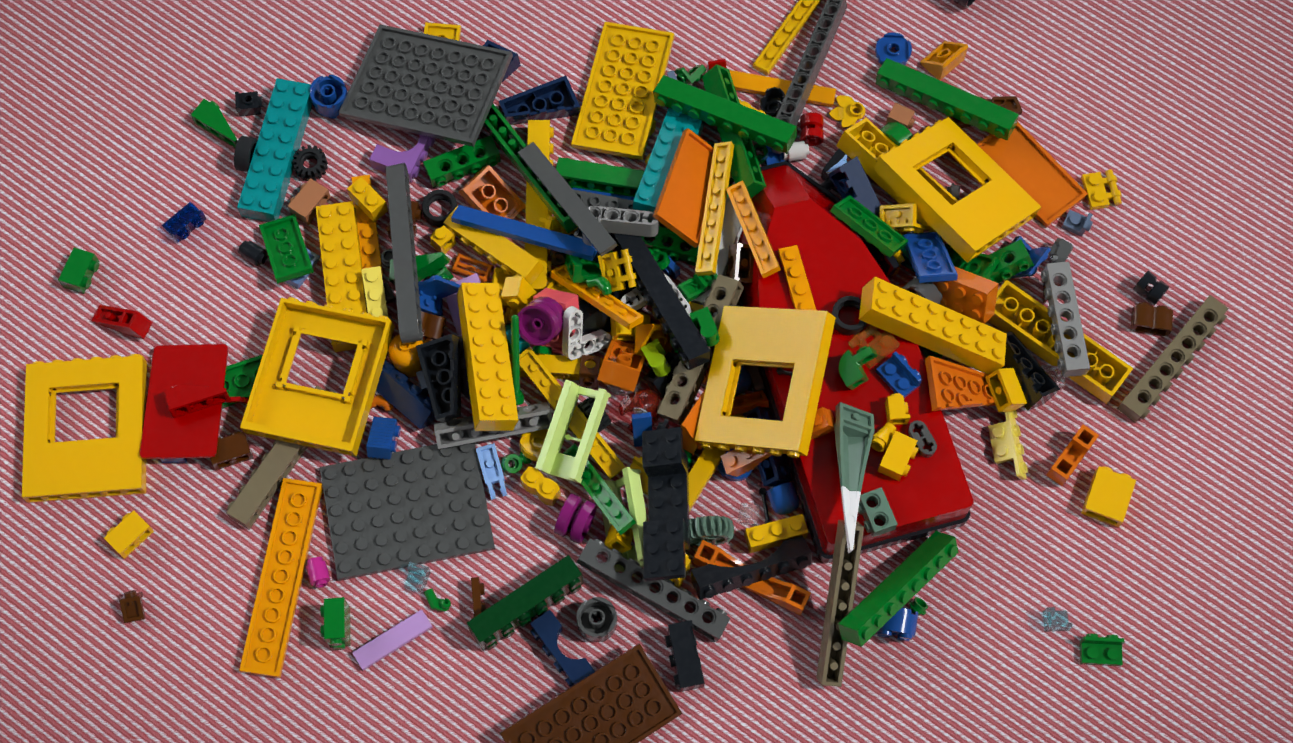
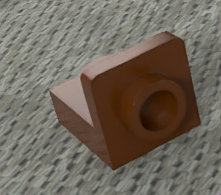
[119,590,146,623]

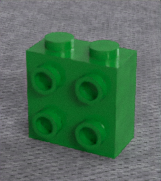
[320,597,351,650]

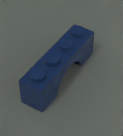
[530,610,595,687]

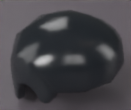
[760,87,785,117]

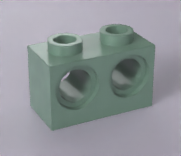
[858,487,898,538]

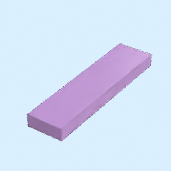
[352,609,433,671]

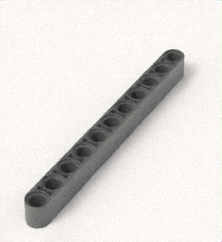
[771,0,847,154]
[386,163,423,344]

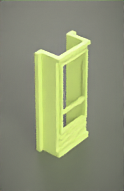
[535,380,611,484]
[602,467,648,572]

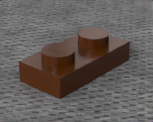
[471,577,486,617]

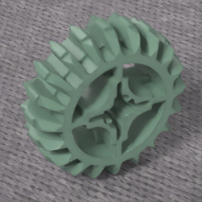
[690,515,734,547]

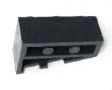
[664,620,705,692]

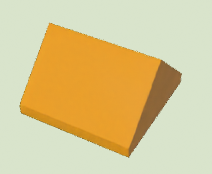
[920,41,968,80]
[635,324,673,356]

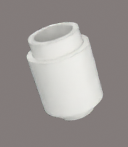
[784,141,809,161]

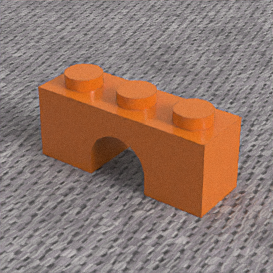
[1046,424,1099,486]

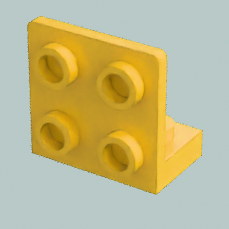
[880,203,930,235]

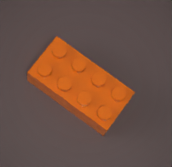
[932,266,999,324]

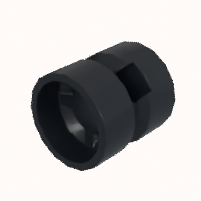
[1133,270,1169,306]

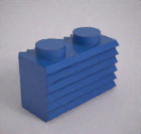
[366,416,401,460]

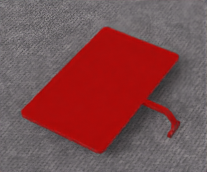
[140,344,249,459]

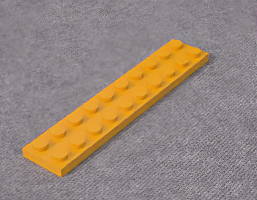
[239,478,323,678]

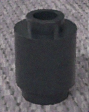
[238,241,268,266]

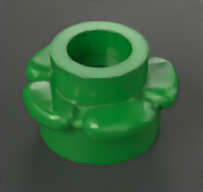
[909,597,928,616]

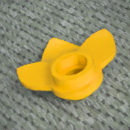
[829,95,865,128]

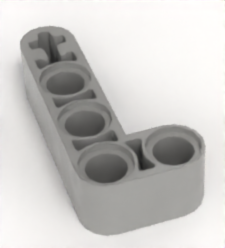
[582,206,659,246]

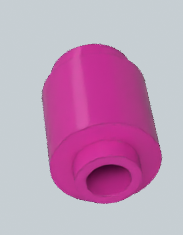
[306,557,330,588]

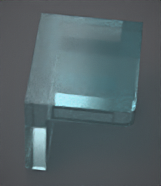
[404,562,431,594]
[1043,607,1073,632]

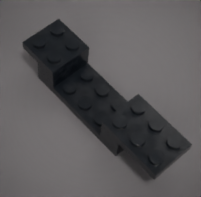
[642,427,690,582]

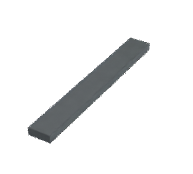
[518,142,617,257]

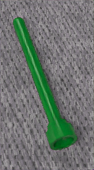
[511,314,524,405]

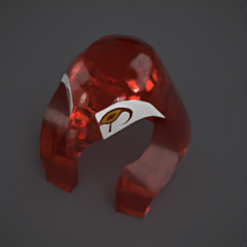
[619,389,660,434]

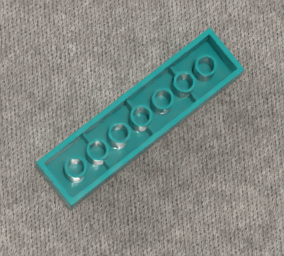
[237,78,313,222]
[633,108,705,212]

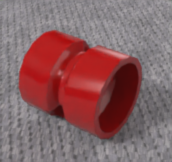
[800,112,824,146]

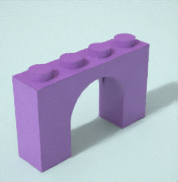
[369,135,435,183]

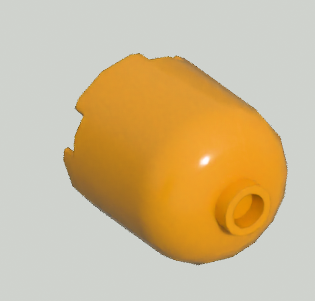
[388,334,423,378]

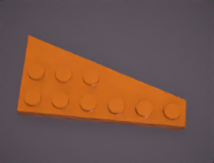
[925,356,995,411]

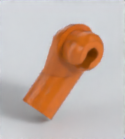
[371,395,393,411]

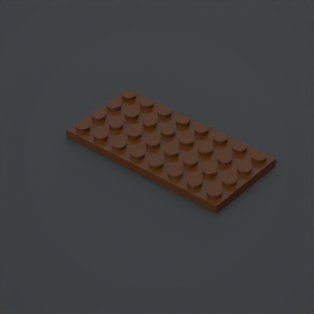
[499,643,682,743]

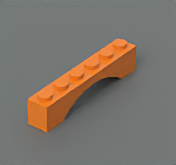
[720,407,836,477]
[693,540,811,616]

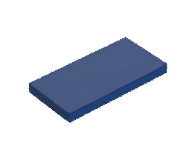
[902,232,958,283]

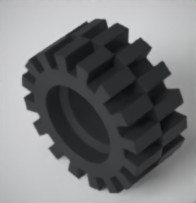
[293,145,328,181]
[578,397,611,433]

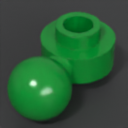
[648,248,670,270]
[501,452,533,474]

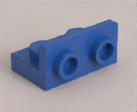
[875,351,922,398]

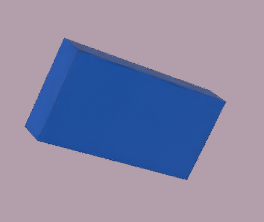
[631,412,652,447]

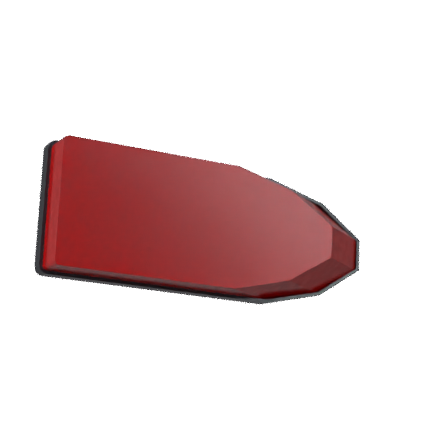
[737,161,974,563]

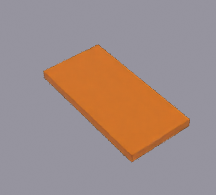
[977,121,1088,228]
[652,128,714,248]

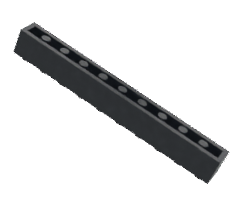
[609,208,710,370]

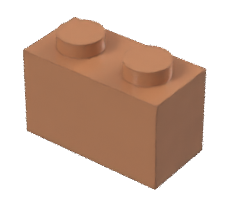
[288,178,331,225]

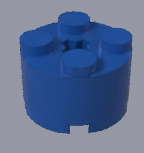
[310,75,347,119]
[877,608,918,642]

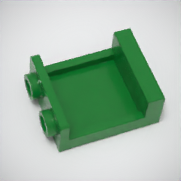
[565,250,621,283]

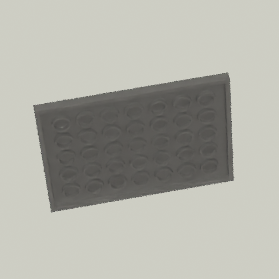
[339,24,513,147]
[320,442,495,581]

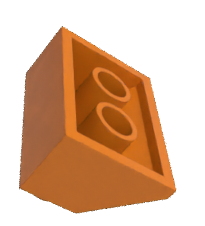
[681,388,724,454]

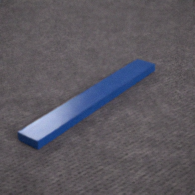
[451,205,597,261]

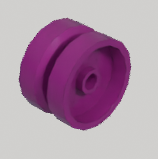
[518,297,564,345]
[554,493,598,544]

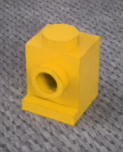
[430,225,456,254]
[885,393,910,425]
[604,525,633,553]

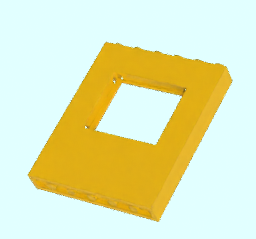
[873,117,1041,263]
[240,297,395,457]
[694,306,836,458]
[22,354,147,503]

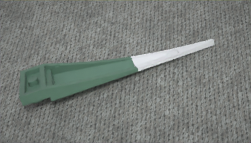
[834,402,874,553]

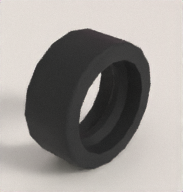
[234,136,258,172]
[422,189,458,227]
[832,296,867,335]

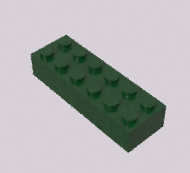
[467,555,583,651]

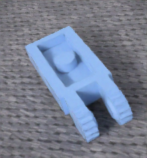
[476,443,507,500]

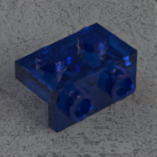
[162,202,206,243]

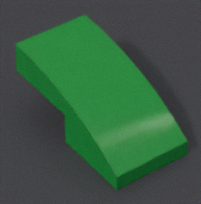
[677,273,718,303]

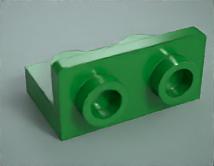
[1080,634,1125,667]

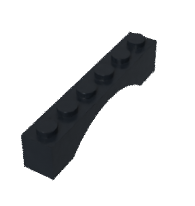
[691,535,812,600]

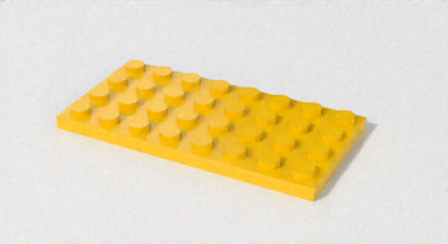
[571,22,675,160]

